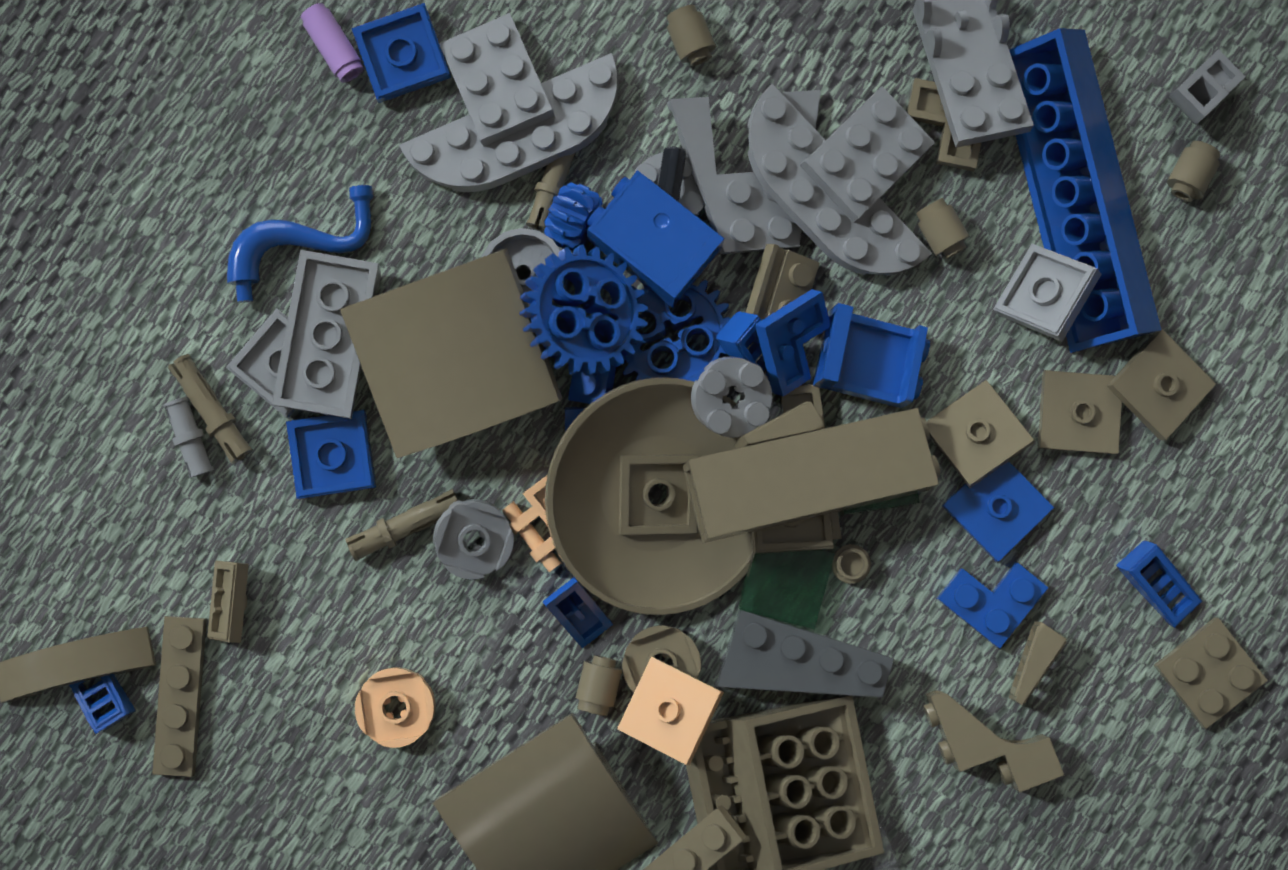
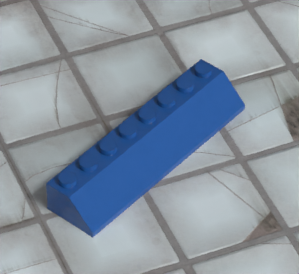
[1009,28,1161,353]

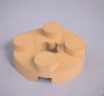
[355,667,436,748]

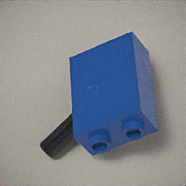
[586,146,724,308]

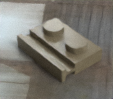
[745,244,820,320]

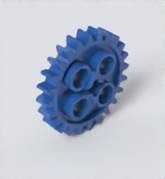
[520,245,648,376]
[611,280,731,382]

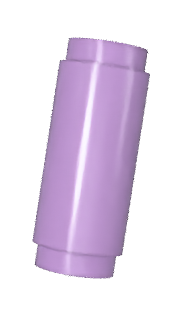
[301,3,364,83]

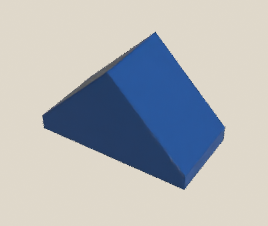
[542,577,613,648]

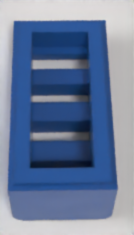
[716,312,772,391]
[1117,540,1202,628]
[70,674,136,734]

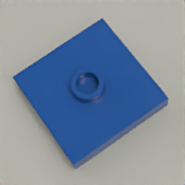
[352,3,451,103]
[286,410,376,499]
[942,461,1054,562]

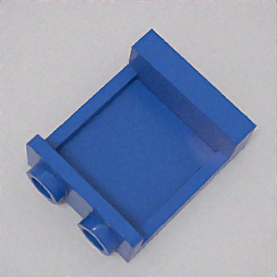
[813,303,930,408]

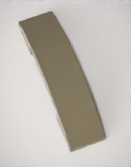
[0,627,156,703]

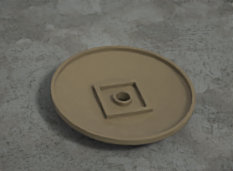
[545,377,760,615]

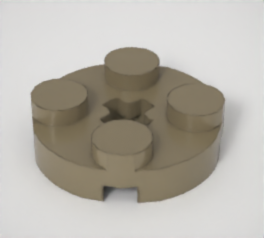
[622,625,701,693]

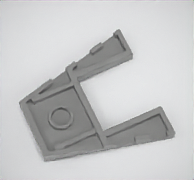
[667,90,820,254]

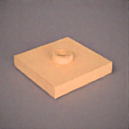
[617,657,724,765]

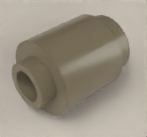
[667,5,716,66]
[1167,141,1221,202]
[916,198,970,259]
[575,655,622,716]

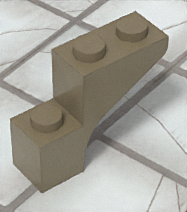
[923,690,1064,792]

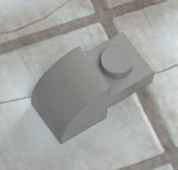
[1168,49,1246,125]

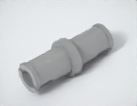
[163,397,214,478]

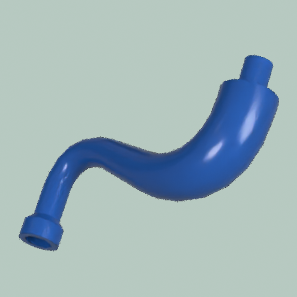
[227,185,373,303]

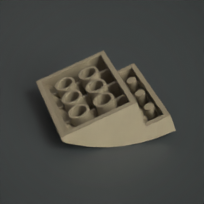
[340,248,563,458]
[686,695,884,870]
[433,712,658,870]

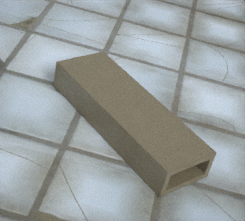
[683,408,940,544]

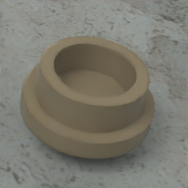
[831,544,871,584]

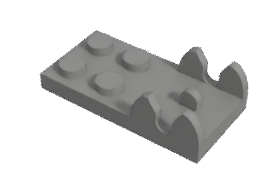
[912,0,1034,148]
[272,250,381,419]

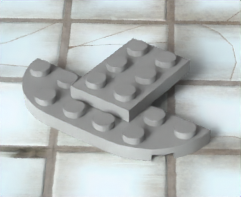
[399,13,619,192]
[747,84,935,276]

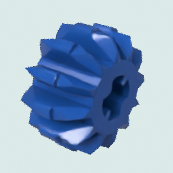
[544,182,603,251]

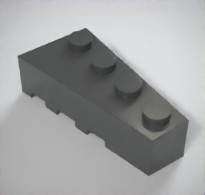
[716,609,894,697]

